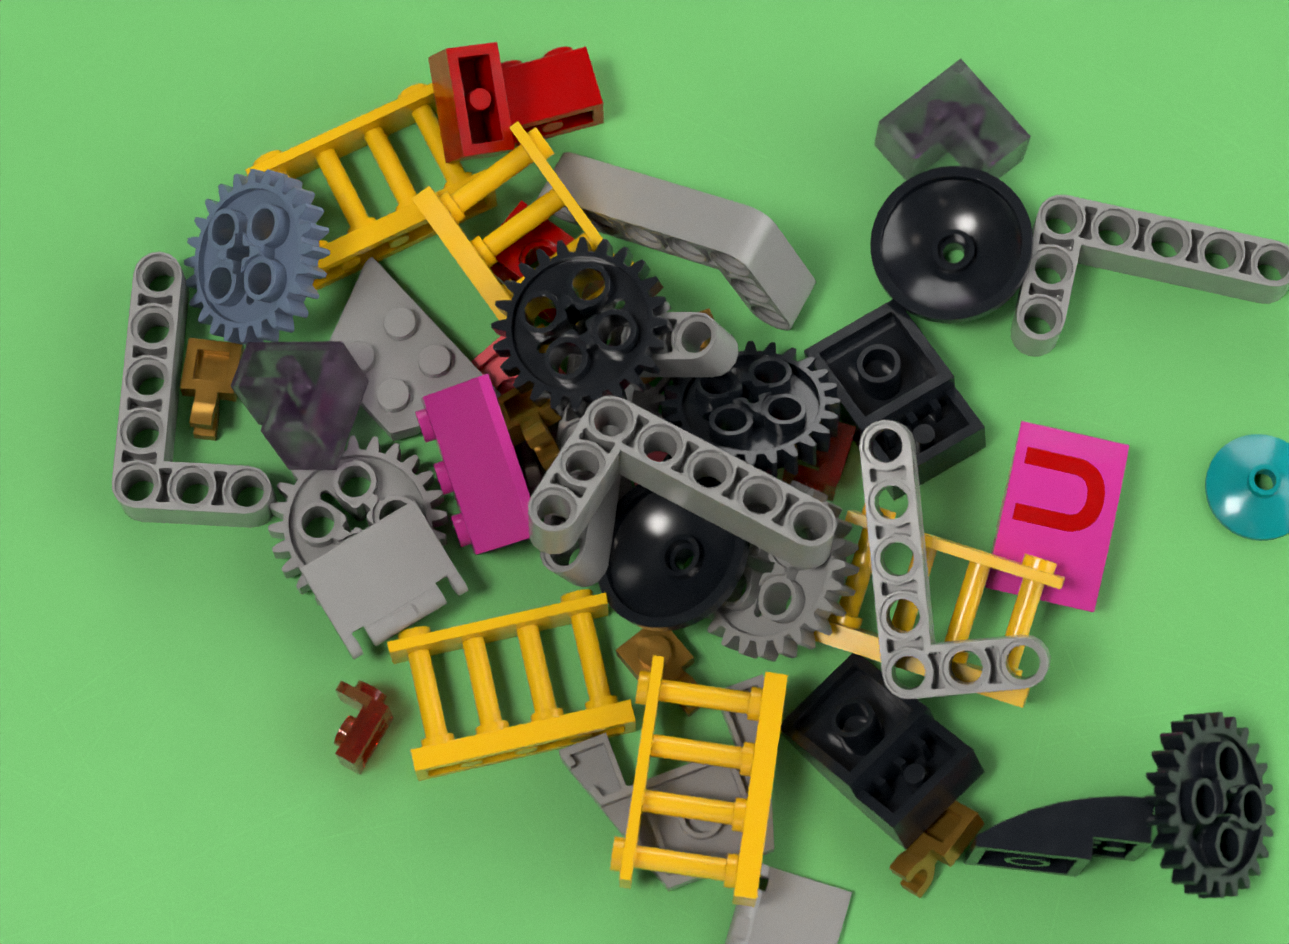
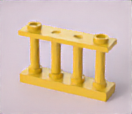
[245,83,497,290]
[411,121,634,367]
[813,503,1065,708]
[387,589,636,781]
[610,655,788,907]

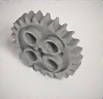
[268,435,448,607]
[706,481,859,661]

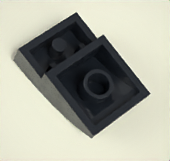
[804,300,986,501]
[780,653,984,850]
[965,796,1154,877]

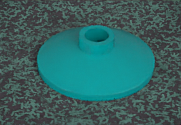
[1205,434,1289,541]

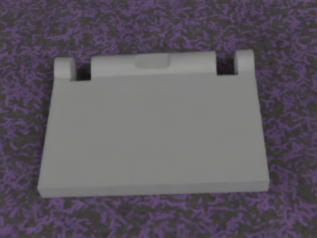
[299,500,469,659]
[725,864,852,944]

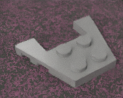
[559,674,774,892]

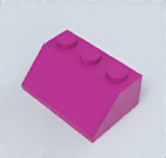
[415,373,531,555]

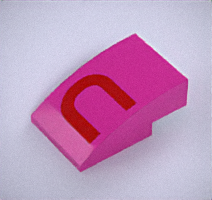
[985,420,1129,612]

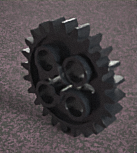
[491,237,673,418]
[661,341,840,478]
[1144,712,1275,898]

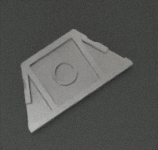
[321,257,502,441]

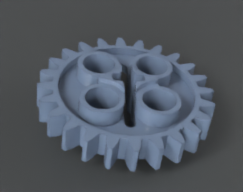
[184,169,330,347]

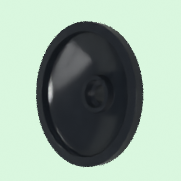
[870,166,1033,323]
[598,476,750,631]

